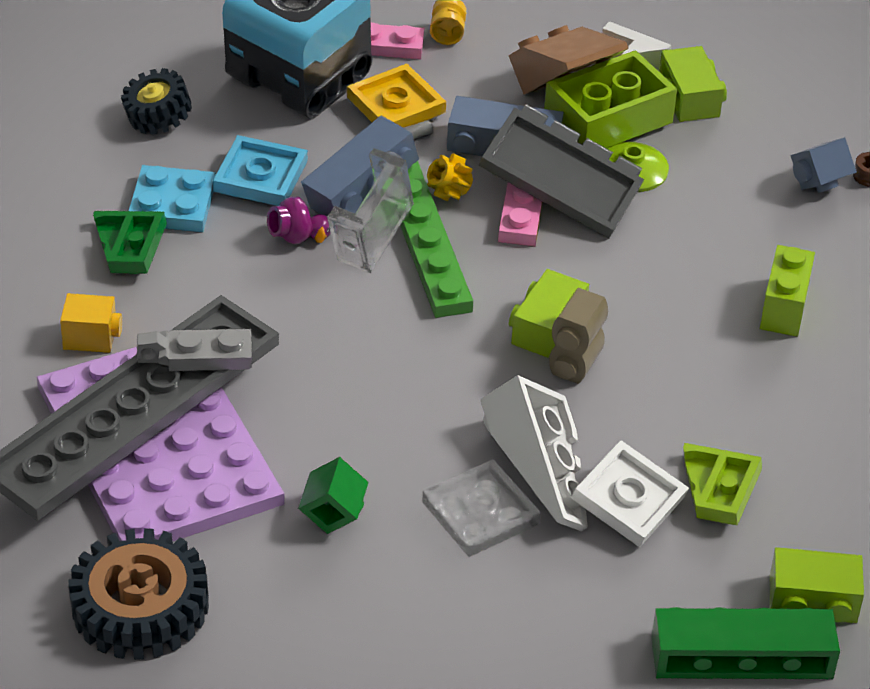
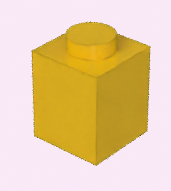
[60,293,122,353]

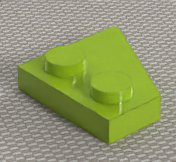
[683,443,762,526]

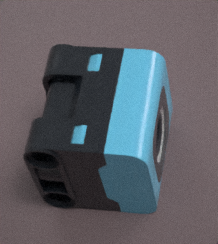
[222,0,373,118]

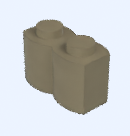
[549,288,608,384]

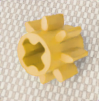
[427,153,473,201]

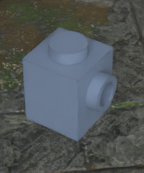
[790,137,857,193]

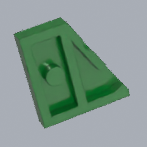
[93,211,167,274]

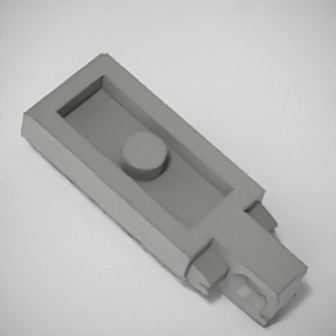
[137,329,252,371]

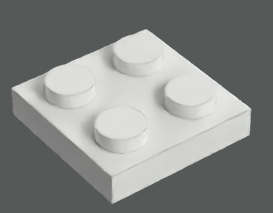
[571,440,689,547]

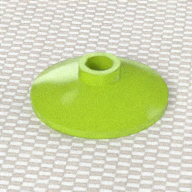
[607,142,669,192]

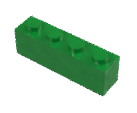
[651,607,840,679]

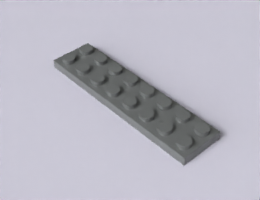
[0,295,279,521]

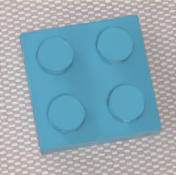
[213,135,308,206]
[129,165,216,232]

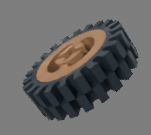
[68,528,209,660]

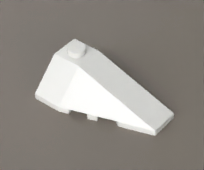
[480,375,588,531]

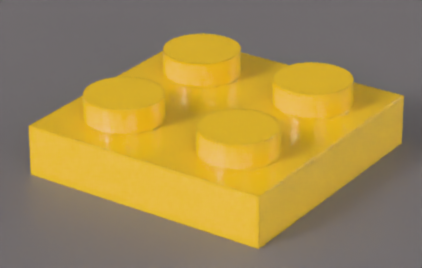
[347,63,447,128]

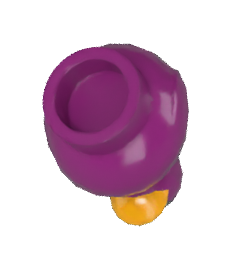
[267,197,333,244]

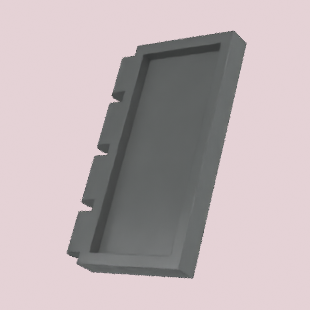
[478,104,644,239]

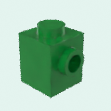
[298,457,369,534]

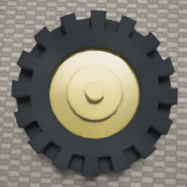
[121,68,192,135]

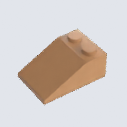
[508,25,629,95]

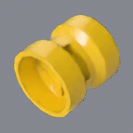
[430,0,467,45]

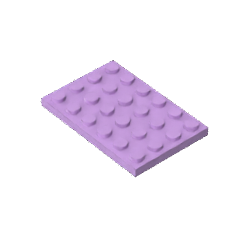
[37,347,284,541]

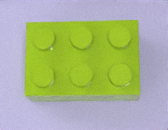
[544,50,677,148]

